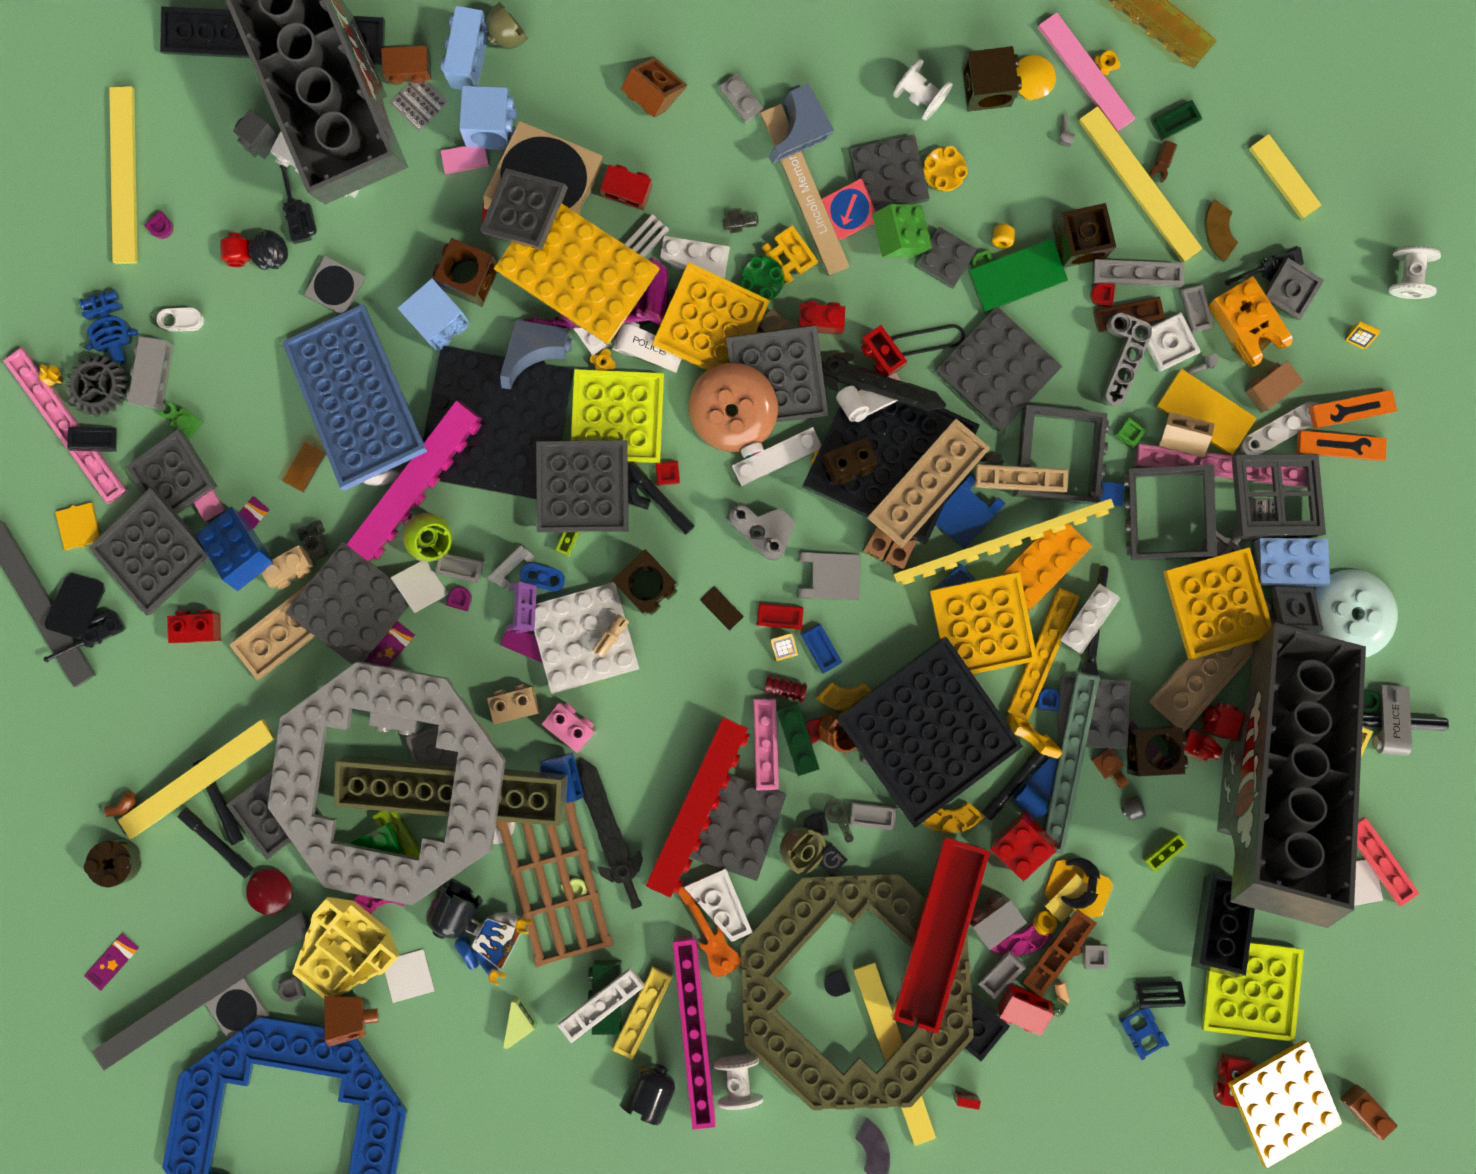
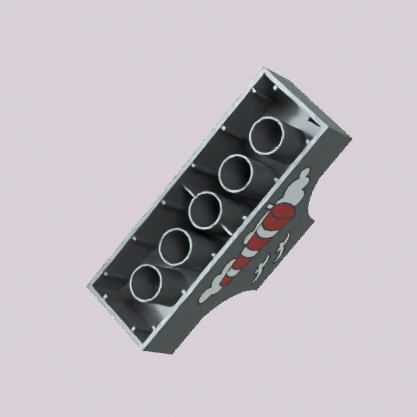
[225,0,409,204]
[1217,622,1366,928]

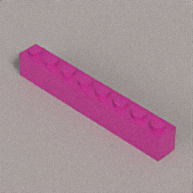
[347,401,482,561]
[673,935,716,1130]

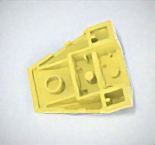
[293,897,399,998]

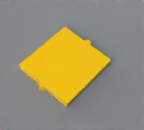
[55,503,101,550]

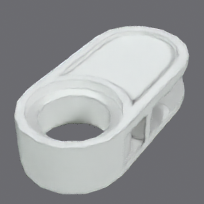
[156,307,204,332]

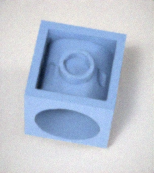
[459,86,517,150]
[398,278,469,351]

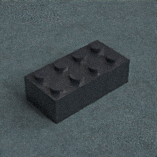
[1191,872,1255,978]

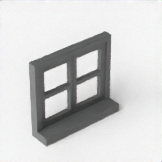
[1231,455,1326,539]

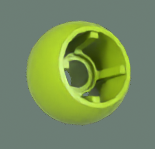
[402,513,453,562]

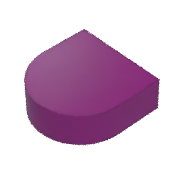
[144,211,173,239]
[446,586,472,612]

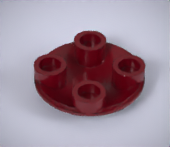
[246,869,293,915]

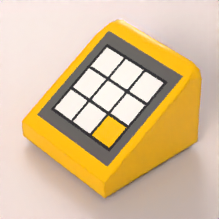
[1345,321,1380,349]
[770,633,798,661]

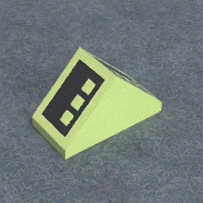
[503,997,537,1049]

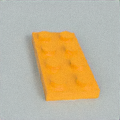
[1001,515,1092,611]

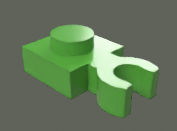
[159,401,203,439]

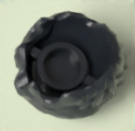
[248,230,288,270]

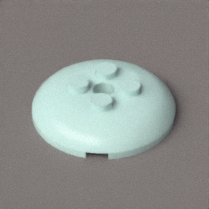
[1314,569,1398,657]

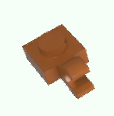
[1091,748,1129,788]

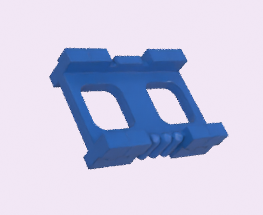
[1119,1008,1170,1060]

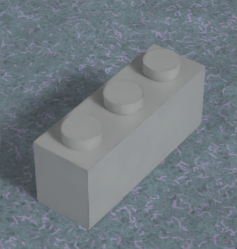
[127,336,174,410]

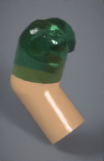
[1052,982,1069,1017]

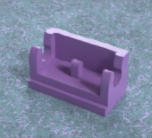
[506,582,537,633]

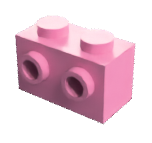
[542,702,596,753]

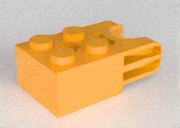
[1208,276,1293,367]

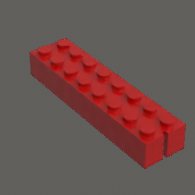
[891,836,991,1034]

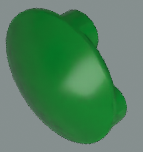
[740,256,784,300]

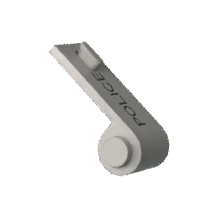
[1373,685,1412,756]

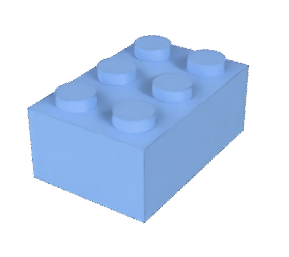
[441,6,489,90]
[1251,538,1330,587]

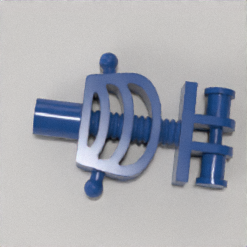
[79,289,138,364]

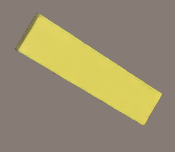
[1249,134,1321,220]
[612,966,673,1060]

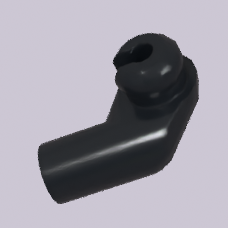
[628,481,651,510]

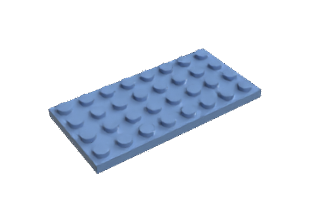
[282,304,428,491]

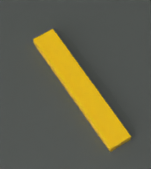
[1006,588,1081,721]

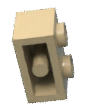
[1159,412,1214,458]
[262,545,316,590]
[487,684,541,725]

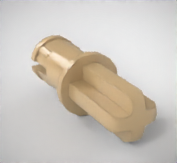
[593,614,629,657]

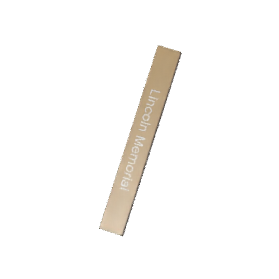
[761,104,849,276]

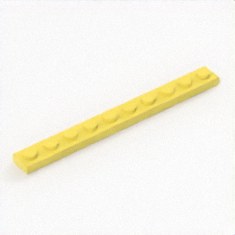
[893,499,1114,585]

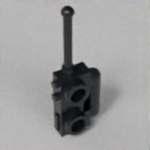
[280,165,317,244]
[1225,246,1304,285]
[44,609,126,662]

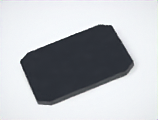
[45,573,105,639]

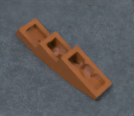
[1022,909,1097,997]

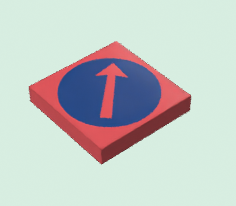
[822,179,876,240]

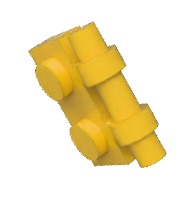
[762,225,818,284]

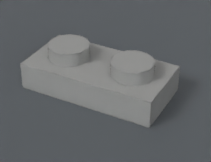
[719,73,763,124]

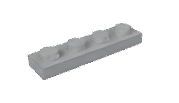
[1092,259,1184,287]

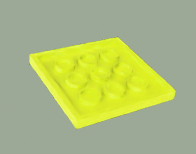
[571,369,664,463]
[1201,942,1304,1042]

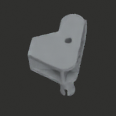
[725,502,795,561]

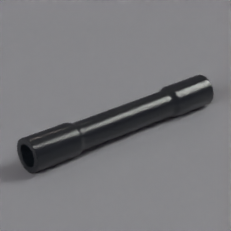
[628,462,695,535]
[981,749,1047,821]
[193,758,244,846]
[177,807,254,878]

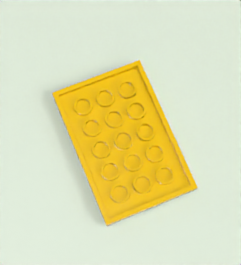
[494,203,660,345]

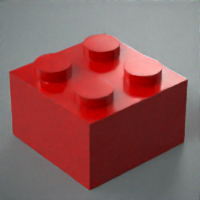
[990,811,1057,882]

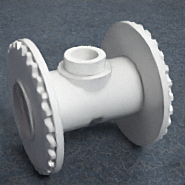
[893,59,953,121]
[1388,246,1441,299]
[714,1054,763,1110]

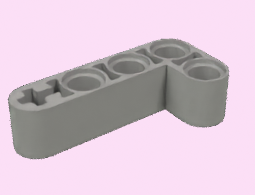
[1101,313,1152,407]

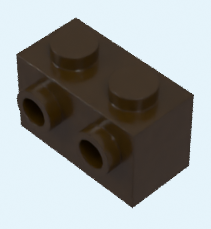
[822,438,878,485]

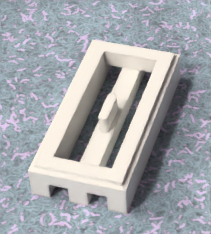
[624,214,669,258]

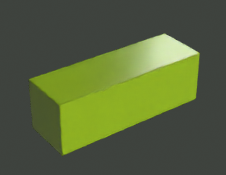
[555,532,581,557]
[1142,833,1188,872]

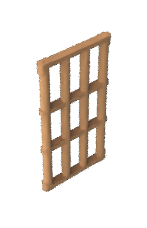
[496,801,614,967]

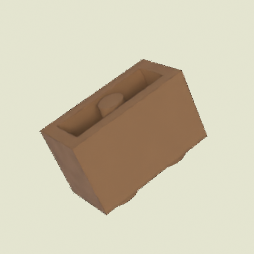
[1245,361,1304,413]

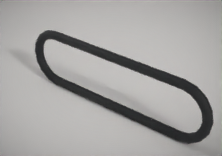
[891,325,965,356]

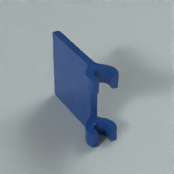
[936,474,1005,549]

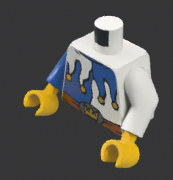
[466,912,532,985]

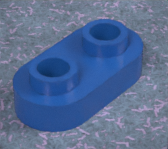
[520,563,566,592]

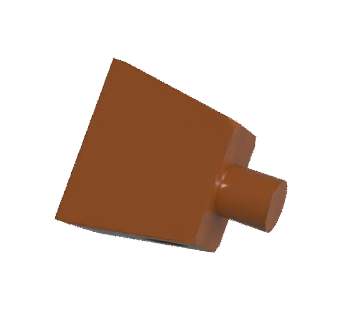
[324,996,379,1046]

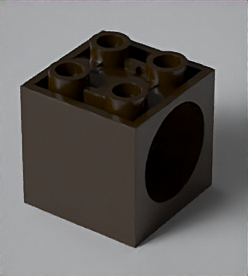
[962,46,1022,112]
[1052,203,1116,268]
[612,549,678,616]
[1126,726,1188,777]

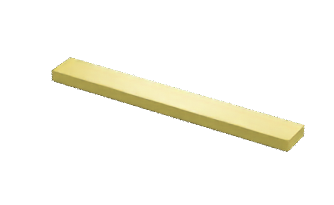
[109,86,138,264]
[1078,106,1203,263]
[118,719,276,839]
[853,962,936,1146]

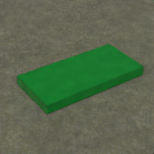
[968,239,1068,313]

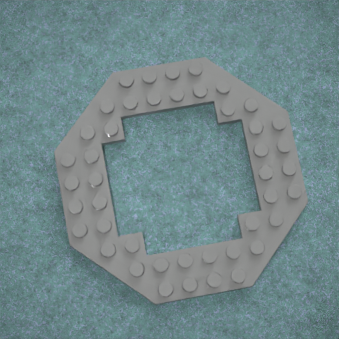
[268,661,506,905]

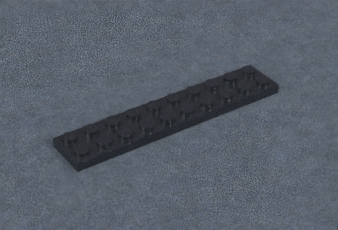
[160,6,385,65]

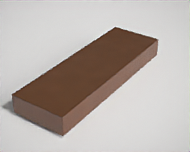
[1093,297,1165,333]

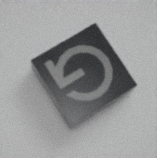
[819,843,848,876]

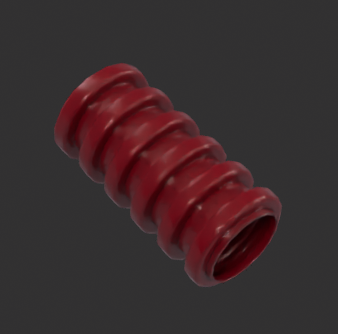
[764,674,807,703]

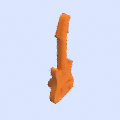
[678,885,741,977]

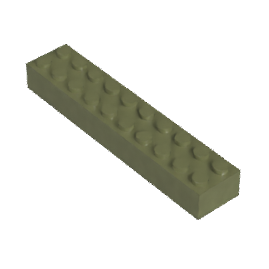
[334,756,568,826]

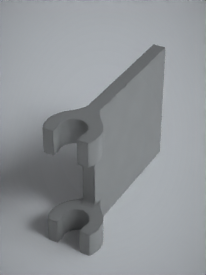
[487,545,536,589]
[798,552,860,600]

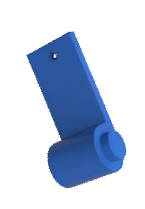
[1012,757,1059,819]

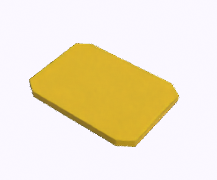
[1043,859,1113,918]

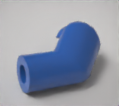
[454,935,479,970]

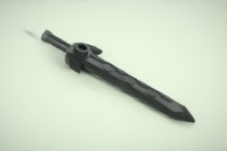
[822,352,946,411]
[577,758,643,909]

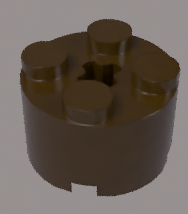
[84,838,141,888]

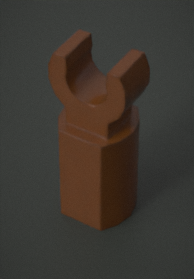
[1149,140,1177,183]

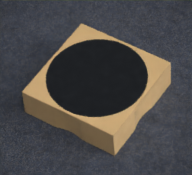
[484,121,603,215]

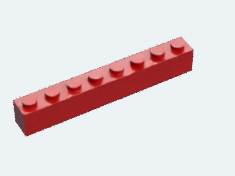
[646,717,750,898]

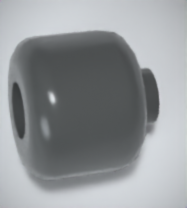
[1121,796,1146,821]

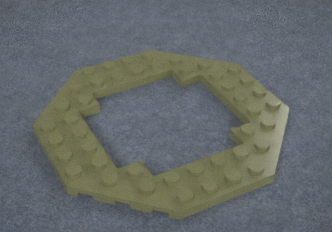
[740,873,974,1110]

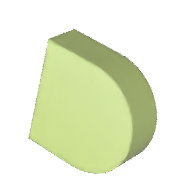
[561,877,588,898]

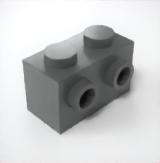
[233,110,278,159]

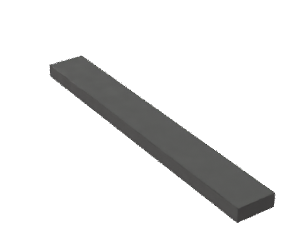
[0,522,96,687]

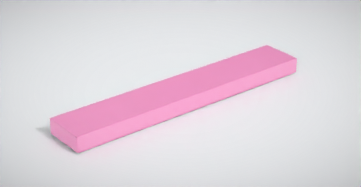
[1038,13,1135,132]

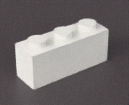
[1060,584,1120,654]

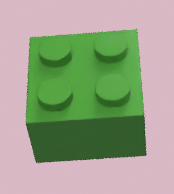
[872,204,932,258]

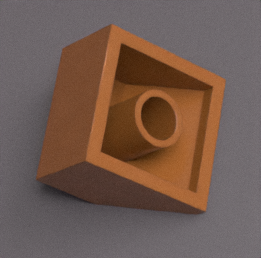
[621,57,687,118]

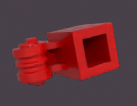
[1184,728,1223,762]

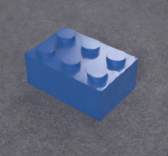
[195,506,274,591]

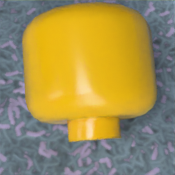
[992,223,1015,249]

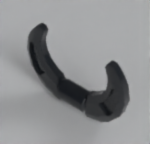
[1061,858,1100,909]

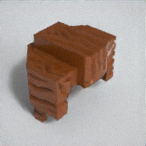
[818,712,857,753]

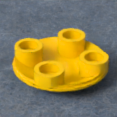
[1016,55,1056,101]
[923,146,967,192]

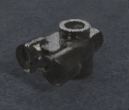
[722,208,759,233]
[296,520,328,560]

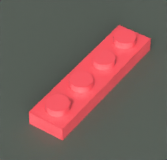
[1357,817,1420,906]

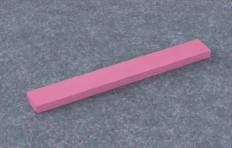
[3,347,128,504]
[1134,444,1307,488]

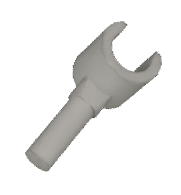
[1059,115,1075,147]
[1187,354,1218,375]

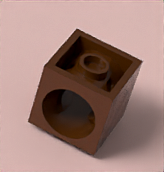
[433,238,498,307]

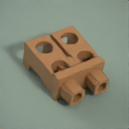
[863,526,916,571]

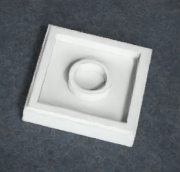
[1140,312,1201,372]

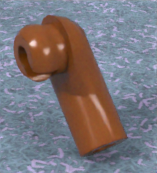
[104,791,136,817]

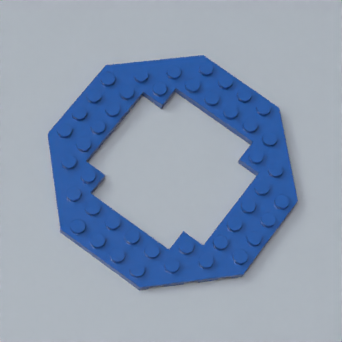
[162,1016,408,1174]

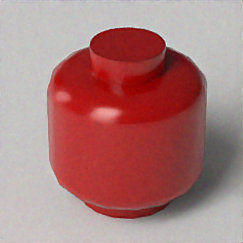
[220,232,251,267]

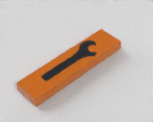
[1308,390,1397,429]
[1297,431,1387,461]

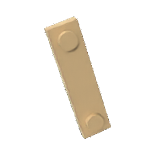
[975,464,1068,493]

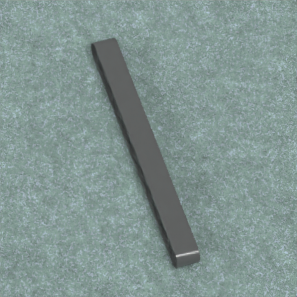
[91,911,311,1071]

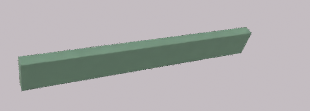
[1044,671,1100,854]

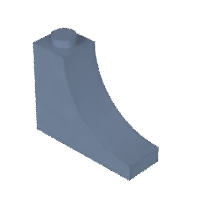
[768,83,834,164]
[500,320,573,390]

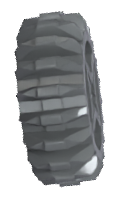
[65,355,129,416]

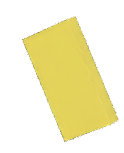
[1043,873,1088,923]

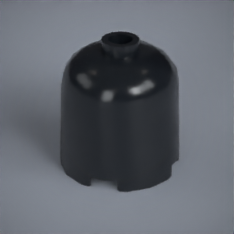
[425,880,483,939]
[619,1063,675,1126]

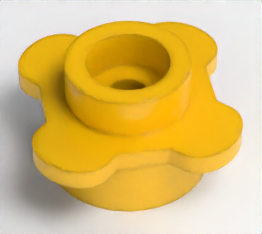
[1094,49,1121,76]
[590,349,616,371]
[38,364,64,386]

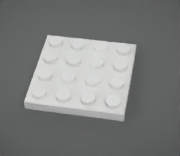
[534,582,639,694]

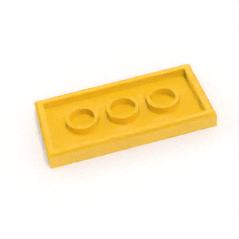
[1156,369,1257,455]

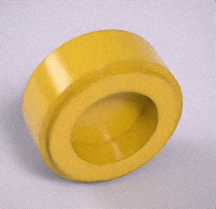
[1033,911,1057,935]

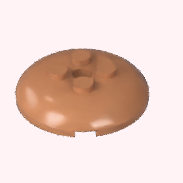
[688,362,778,452]

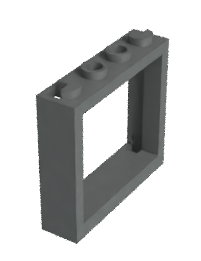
[1014,405,1110,505]
[1124,465,1217,560]

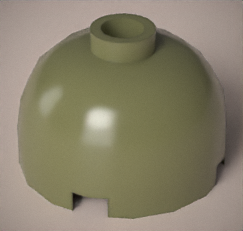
[485,2,528,49]
[779,826,826,874]

